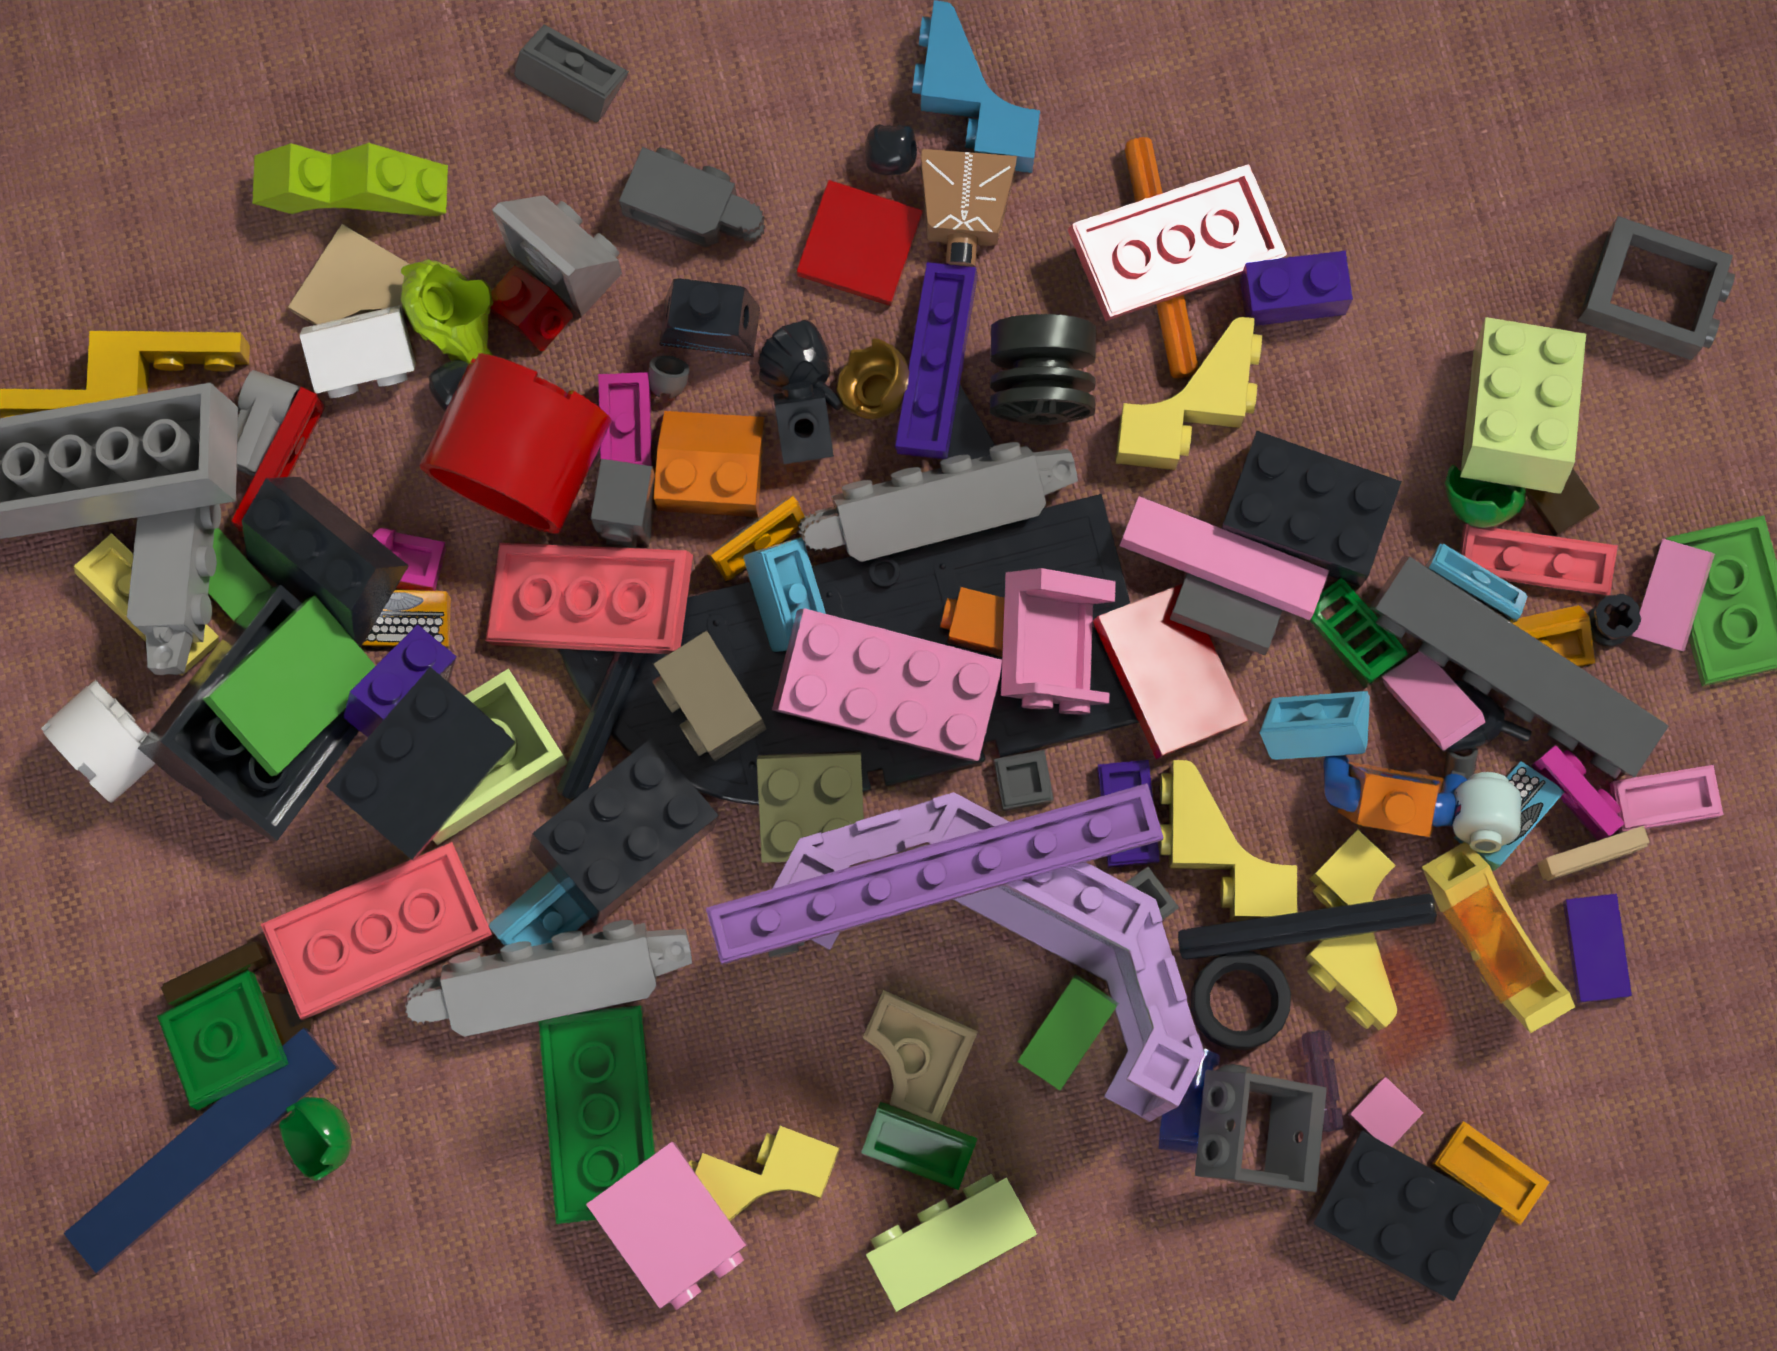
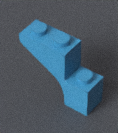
[912,0,1040,173]

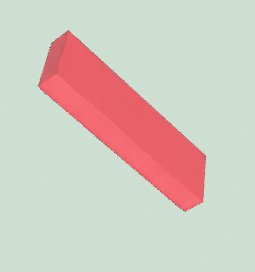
[1460,524,1618,595]

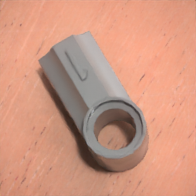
[237,370,300,476]

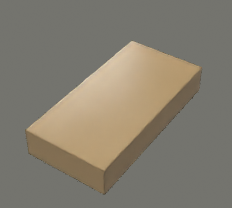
[1537,826,1650,881]

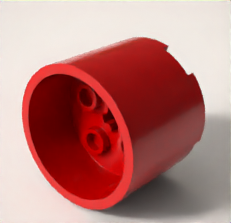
[419,353,612,533]

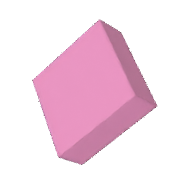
[1348,1077,1423,1147]

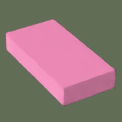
[1632,539,1715,652]
[1382,652,1485,751]
[1609,765,1723,834]

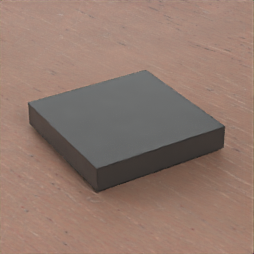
[1170,573,1282,656]

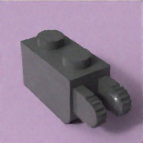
[619,147,765,248]

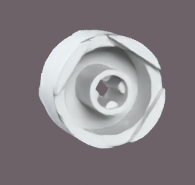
[41,680,155,803]

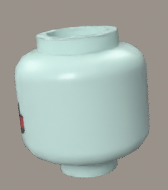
[1452,772,1522,853]

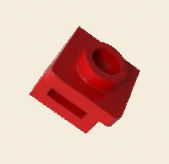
[490,265,573,351]

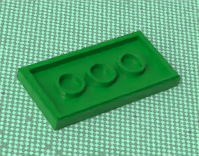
[538,1005,656,1224]

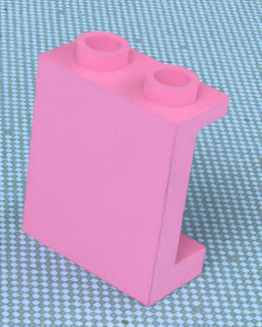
[1001,568,1115,714]
[586,1142,748,1310]

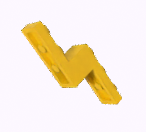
[0,331,250,418]

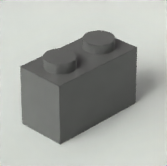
[591,459,656,548]

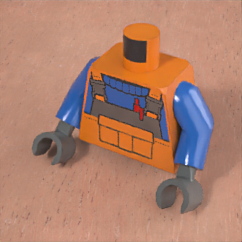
[1323,748,1478,837]

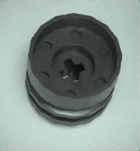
[990,314,1096,425]

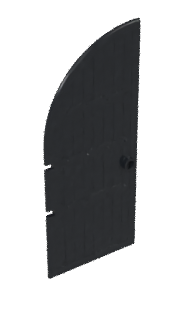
[559,494,1139,806]

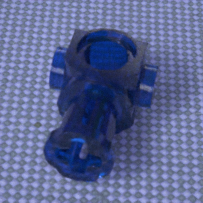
[1158,1049,1220,1154]

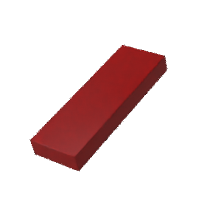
[231,387,325,533]

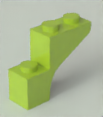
[252,143,448,216]

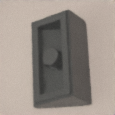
[514,24,629,122]

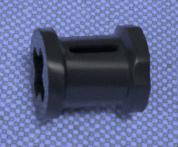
[1588,594,1641,647]

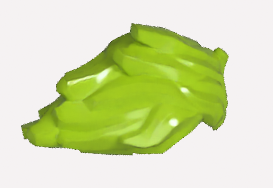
[401,259,493,363]

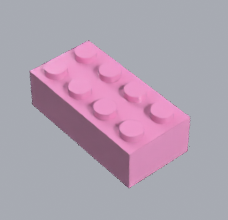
[772,608,1002,761]

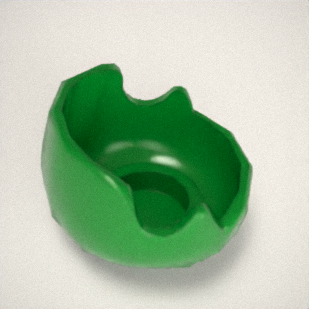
[1445,465,1526,528]
[279,1097,352,1181]

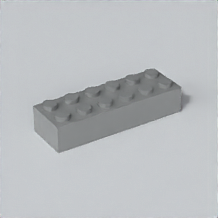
[0,383,238,539]

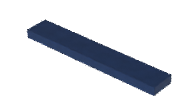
[63,1028,339,1273]

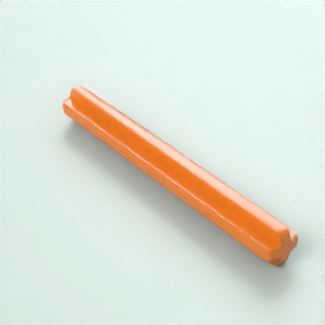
[1124,137,1199,378]

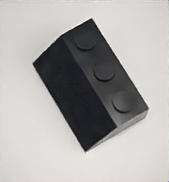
[242,477,409,648]
[326,667,516,861]

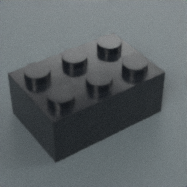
[1221,431,1402,587]
[529,738,719,926]
[1306,1131,1502,1302]

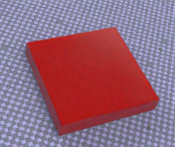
[796,180,923,306]

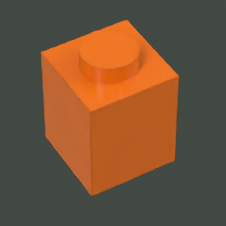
[940,587,1005,657]

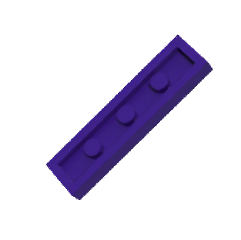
[895,262,978,459]

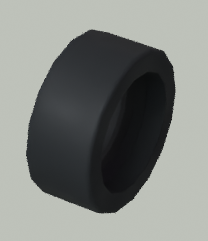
[1190,951,1291,1050]

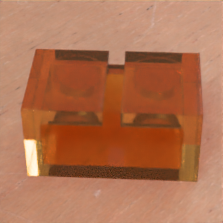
[1441,884,1546,1004]

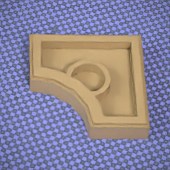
[288,224,410,325]
[863,990,978,1123]

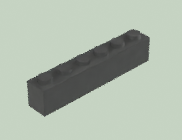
[1369,556,1669,779]

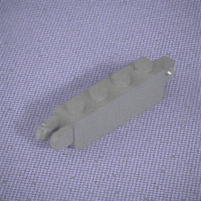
[798,442,1078,562]
[127,504,221,675]
[405,920,692,1037]

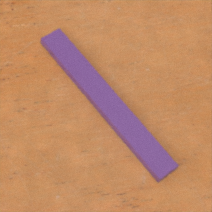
[706,784,1164,965]

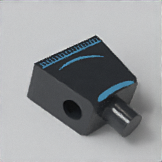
[659,278,760,357]

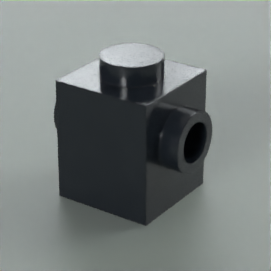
[773,382,834,464]

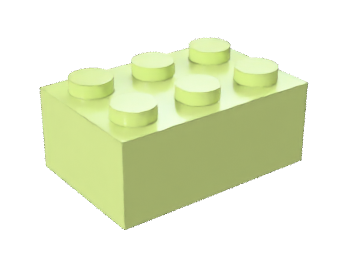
[1460,317,1586,494]
[432,668,568,845]
[866,1174,1037,1312]

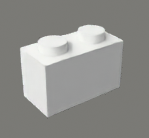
[300,305,416,398]

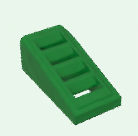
[1310,578,1408,689]

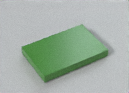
[1665,516,1777,686]
[202,595,376,776]

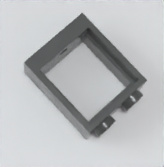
[1577,216,1735,360]
[1195,1070,1327,1192]

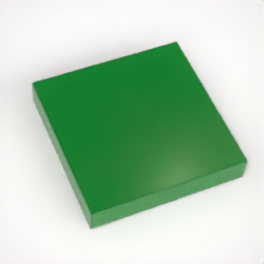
[157,970,289,1110]

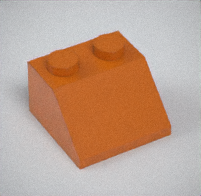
[654,411,765,517]

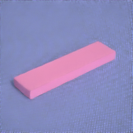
[1119,496,1329,620]

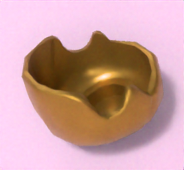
[836,338,910,419]

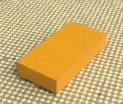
[1432,1121,1550,1225]

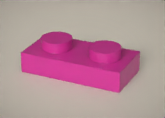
[598,372,653,467]
[1531,745,1625,841]

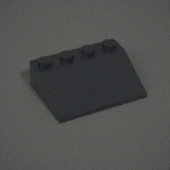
[138,585,359,842]

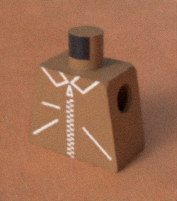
[921,149,1017,267]

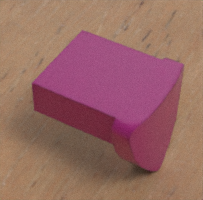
[372,528,446,591]

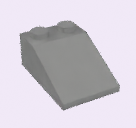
[492,195,622,317]

